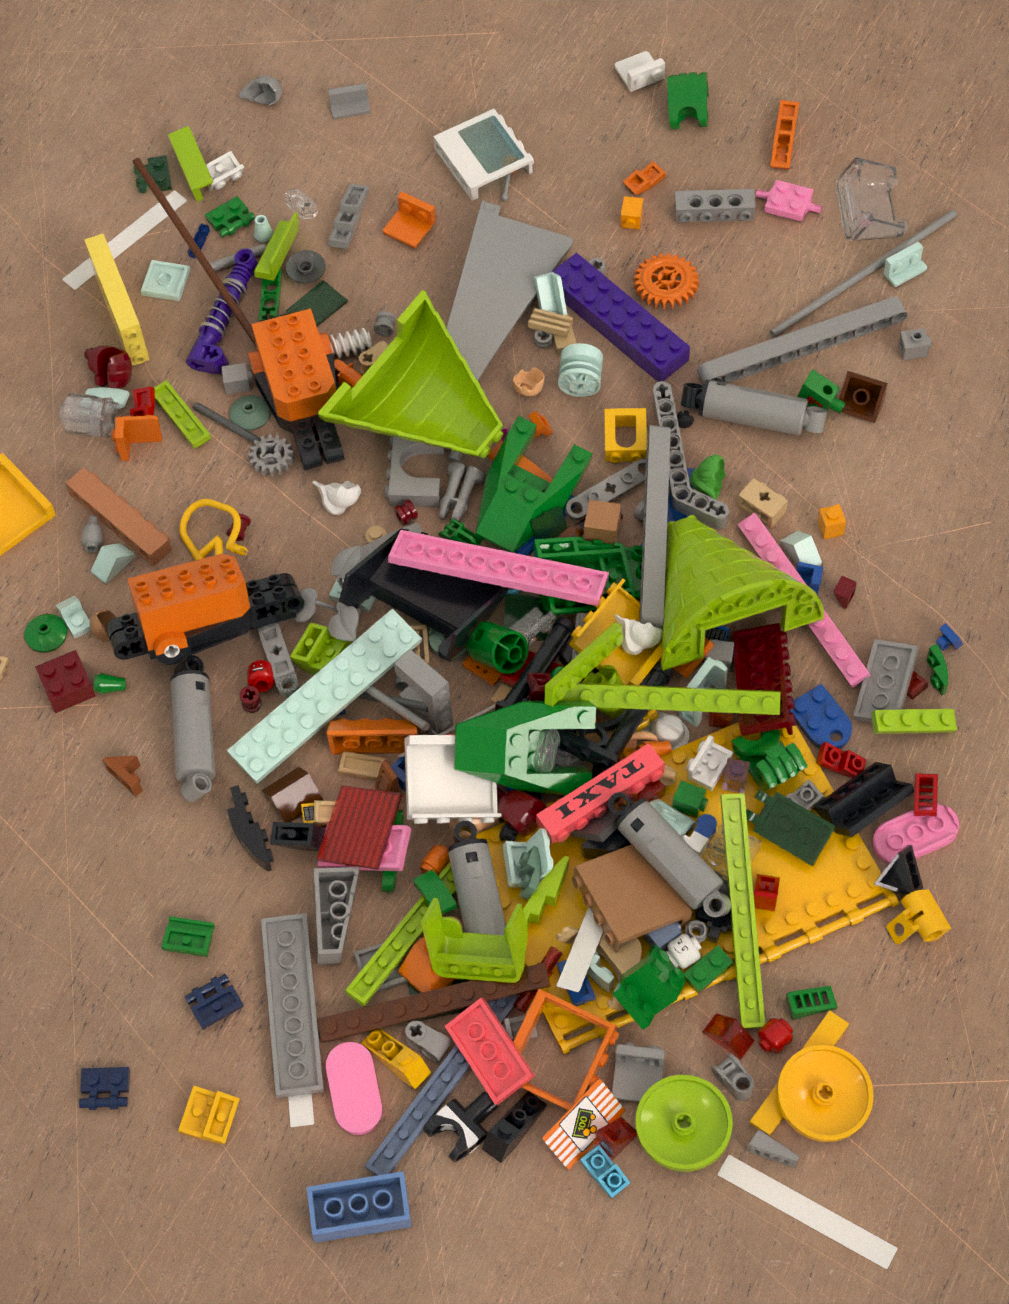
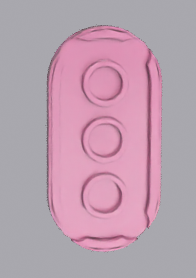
[872,803,959,864]
[326,1042,383,1135]

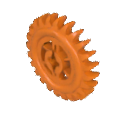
[633,253,699,310]

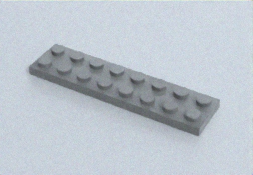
[261,913,324,1098]

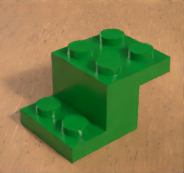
[612,944,686,1030]

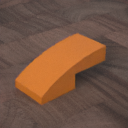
[622,161,667,195]

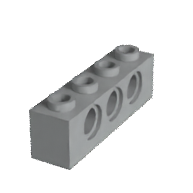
[675,189,755,223]

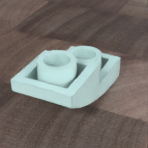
[82,387,130,411]
[587,951,614,993]

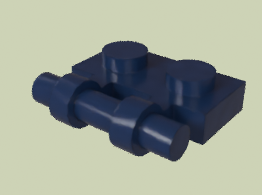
[184,974,244,1030]
[79,1067,130,1110]

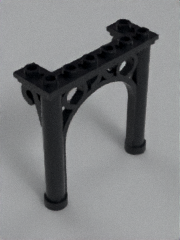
[495,617,673,779]

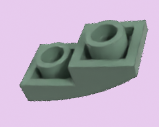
[518,846,541,900]

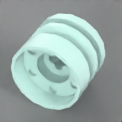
[558,343,603,397]

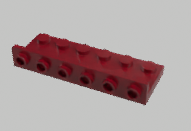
[733,623,796,736]

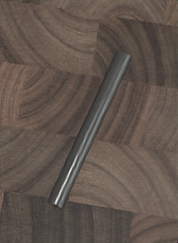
[193,402,261,443]
[357,691,429,712]

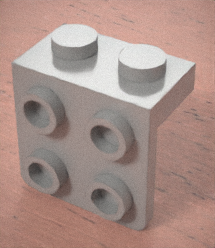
[612,1042,665,1102]

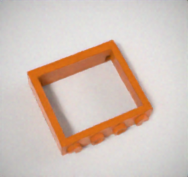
[513,989,619,1110]

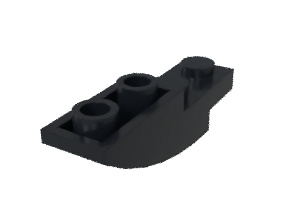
[227,785,274,872]

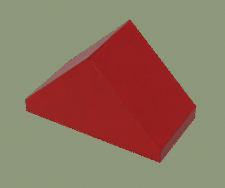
[754,874,780,911]

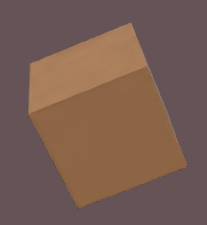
[584,500,621,545]

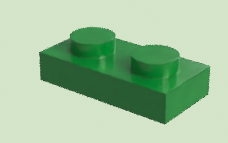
[683,945,733,994]

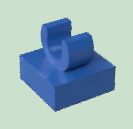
[936,623,963,651]

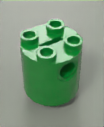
[466,621,529,674]

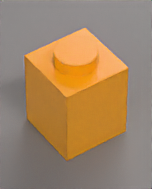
[620,196,644,229]
[817,504,846,539]

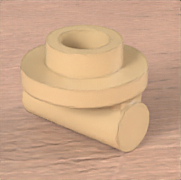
[655,765,677,787]

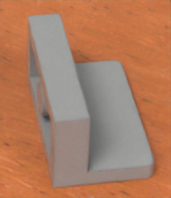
[328,83,370,119]

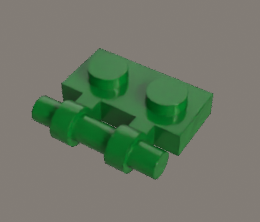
[205,196,256,238]

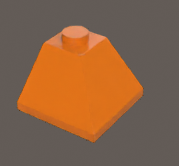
[398,937,457,993]

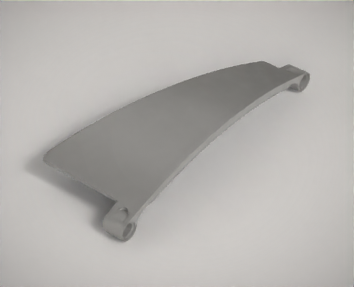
[447,200,573,381]

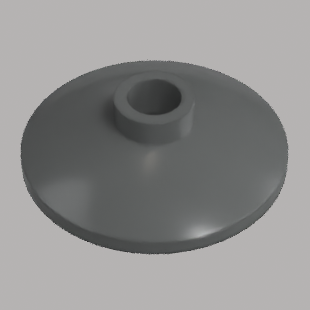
[286,250,326,284]

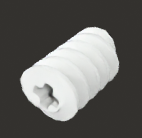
[329,328,372,359]

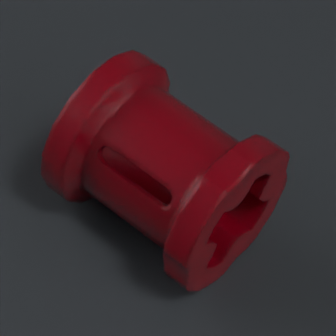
[226,513,251,541]
[239,686,262,713]

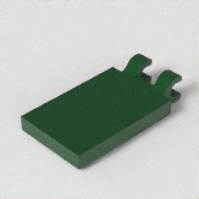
[746,790,836,866]

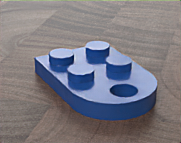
[791,684,852,749]

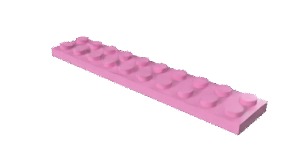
[388,530,609,606]

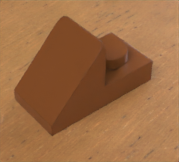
[102,756,142,797]

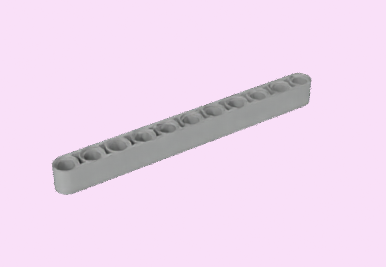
[697,297,908,384]
[639,425,671,629]

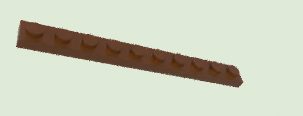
[317,962,551,1043]

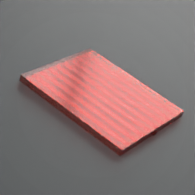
[317,785,403,870]

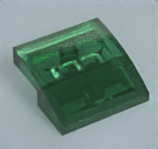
[504,594,549,641]

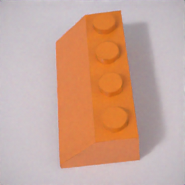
[327,718,420,754]

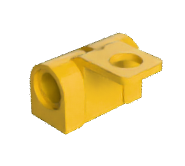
[886,889,952,944]

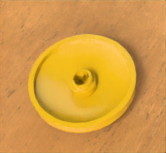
[776,1045,874,1142]

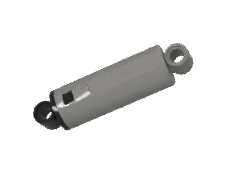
[681,379,827,435]
[170,655,215,802]
[608,792,731,917]
[447,821,506,935]

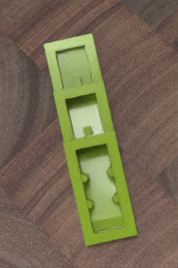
[523,856,569,929]

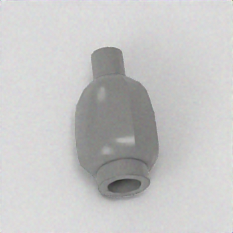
[81,516,103,552]

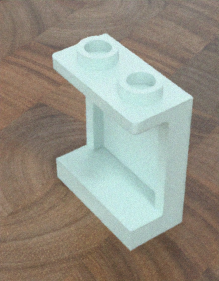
[678,657,727,727]

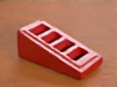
[914,773,938,817]

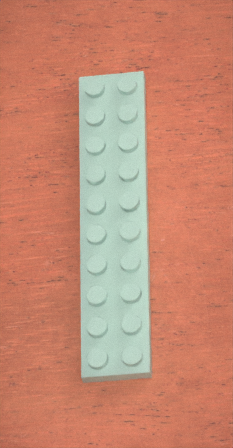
[227,609,422,784]

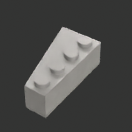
[313,867,360,965]

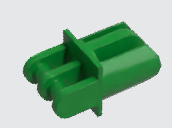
[438,518,483,546]

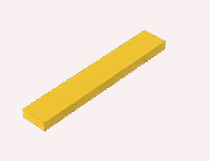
[749,1011,849,1136]

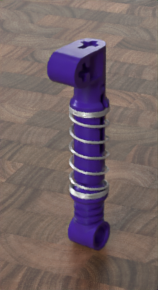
[186,248,258,374]

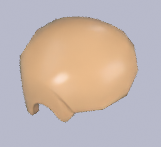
[512,367,545,397]

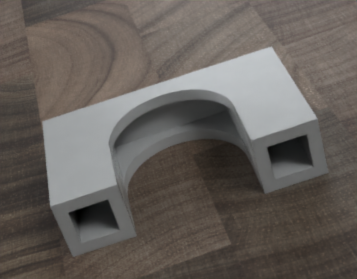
[385,436,444,507]
[394,649,453,734]

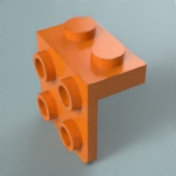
[112,415,163,461]

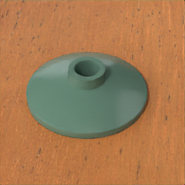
[229,395,270,431]

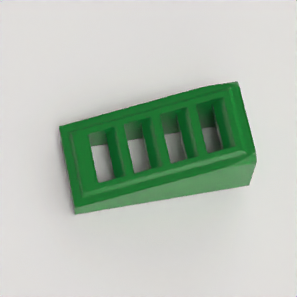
[785,986,838,1020]

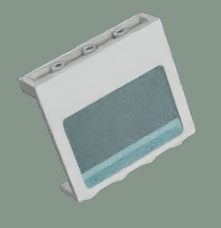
[433,109,534,201]

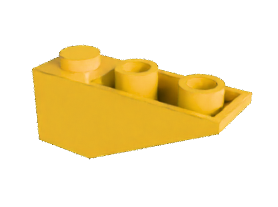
[361,1029,431,1089]

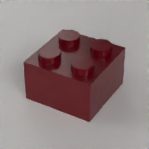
[35,650,96,713]

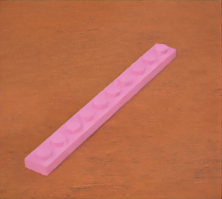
[737,513,871,688]

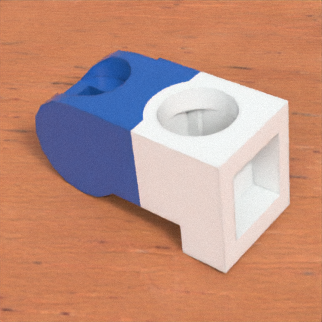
[682,814,717,857]

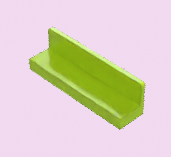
[168,126,213,201]
[254,212,299,281]

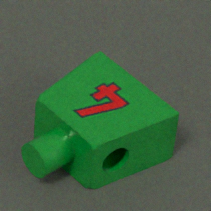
[797,369,846,414]

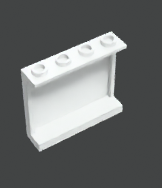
[405,735,501,824]

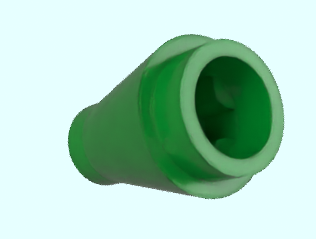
[94,673,126,694]

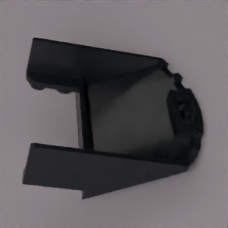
[339,528,509,662]

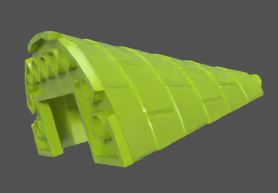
[318,290,504,459]
[661,515,824,671]

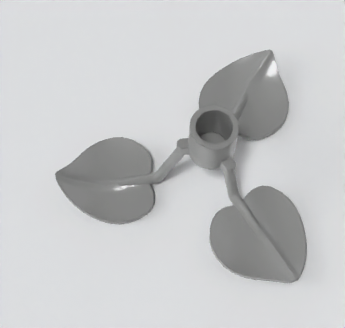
[292,546,361,641]

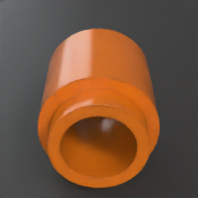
[419,844,450,876]

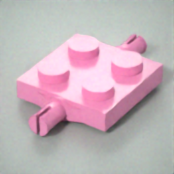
[756,180,822,222]

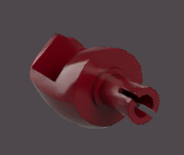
[84,345,132,388]
[497,786,547,837]

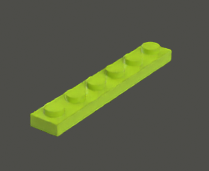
[545,622,623,707]

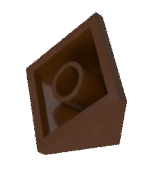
[839,371,888,423]
[262,767,324,822]

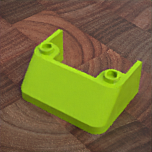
[421,898,528,983]

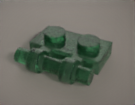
[133,155,172,193]

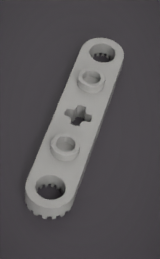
[565,459,646,521]
[257,622,300,697]

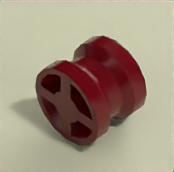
[393,499,418,526]

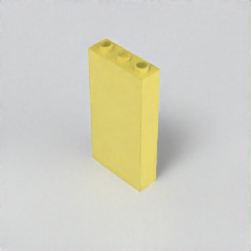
[84,233,150,366]

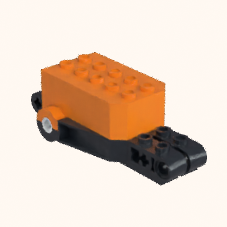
[247,308,345,471]
[106,554,304,665]

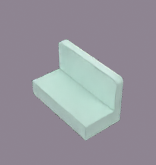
[534,272,567,315]

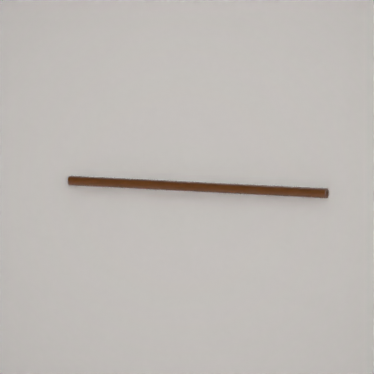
[132,158,256,347]

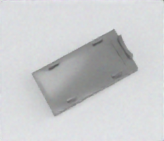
[853,639,918,723]

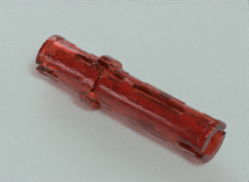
[513,946,563,1013]

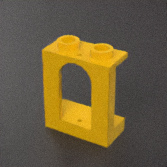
[604,408,647,463]

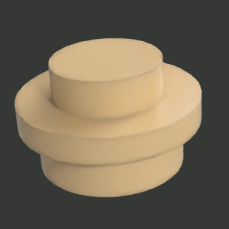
[365,526,387,543]

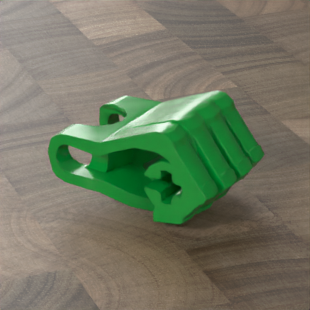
[667,72,709,130]
[731,729,807,791]

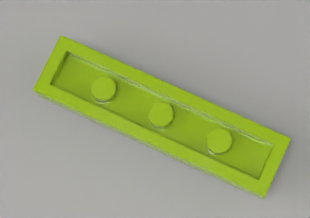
[154,380,211,449]
[871,709,957,734]

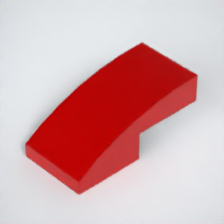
[130,386,155,417]

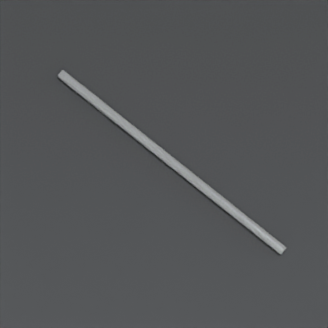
[770,210,957,337]

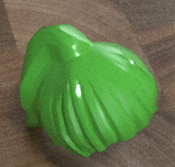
[690,454,726,500]

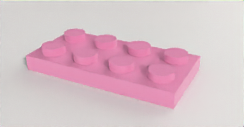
[317,824,411,871]

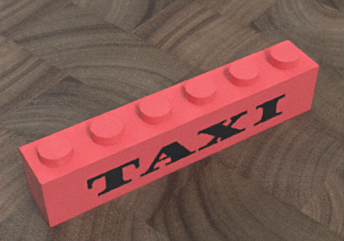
[536,743,665,844]

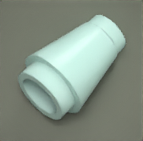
[254,215,273,243]

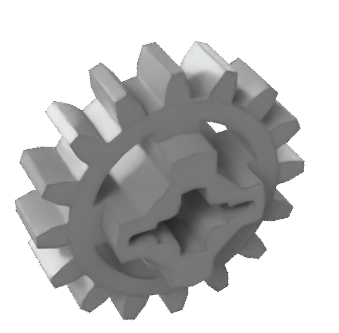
[248,434,294,477]

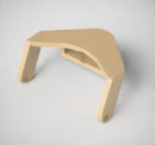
[556,926,642,1011]

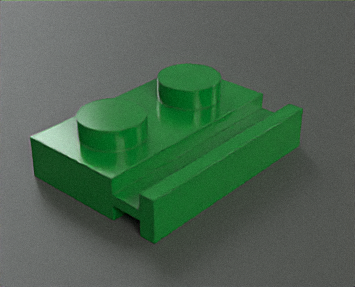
[161,916,215,957]

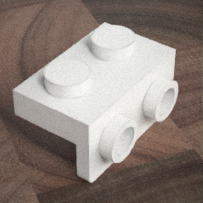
[206,151,245,191]
[686,735,733,791]

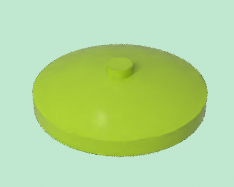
[635,1075,733,1172]

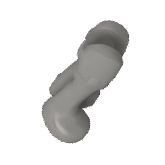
[439,462,486,522]

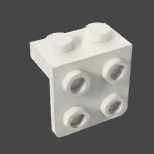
[615,51,665,92]

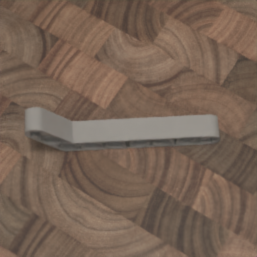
[653,381,729,530]

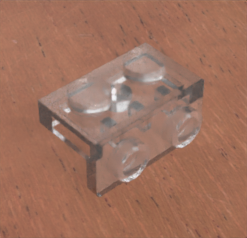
[509,607,556,647]

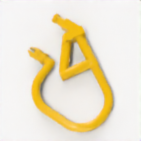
[179,498,248,560]

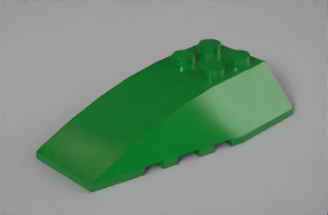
[534,537,642,615]

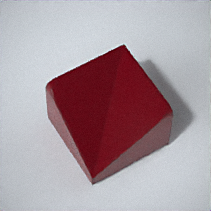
[833,576,857,609]

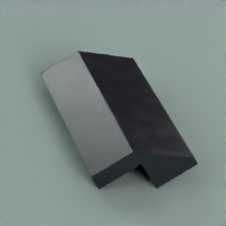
[813,762,914,837]

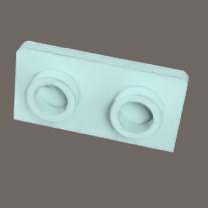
[883,241,927,287]

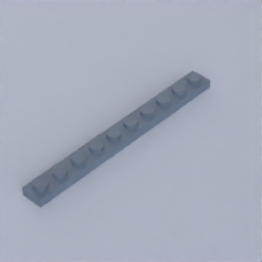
[365,993,525,1176]

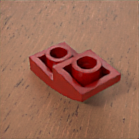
[816,742,867,778]

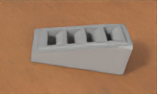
[747,1130,799,1168]

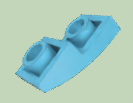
[579,1145,630,1198]

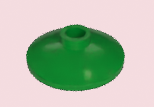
[24,614,67,653]

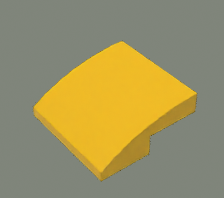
[177,1085,240,1144]

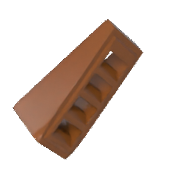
[375,760,400,804]

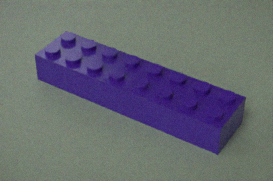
[552,252,690,382]

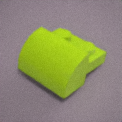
[290,622,352,675]

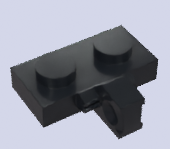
[695,900,732,944]

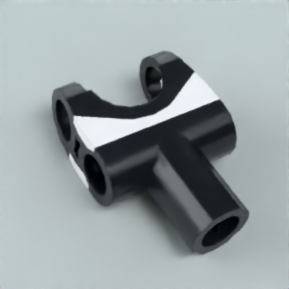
[425,1091,498,1162]

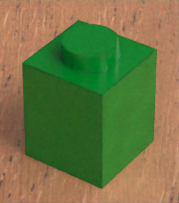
[672,780,709,818]

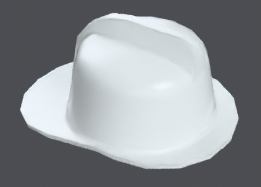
[641,711,689,750]

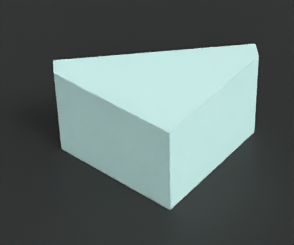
[780,531,822,566]
[91,543,136,585]

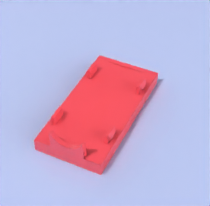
[445,998,535,1105]

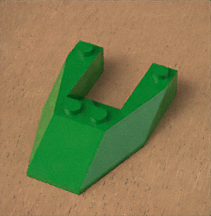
[475,415,593,553]
[454,701,596,795]

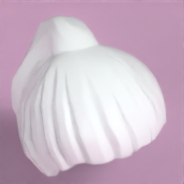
[312,481,361,516]
[614,614,663,655]

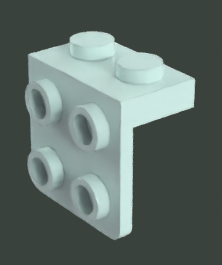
[502,828,553,887]

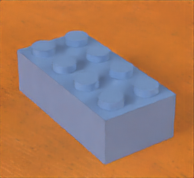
[306,1171,412,1243]

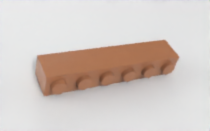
[65,467,172,566]

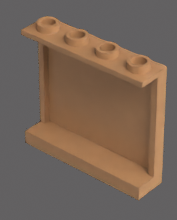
[572,844,692,953]

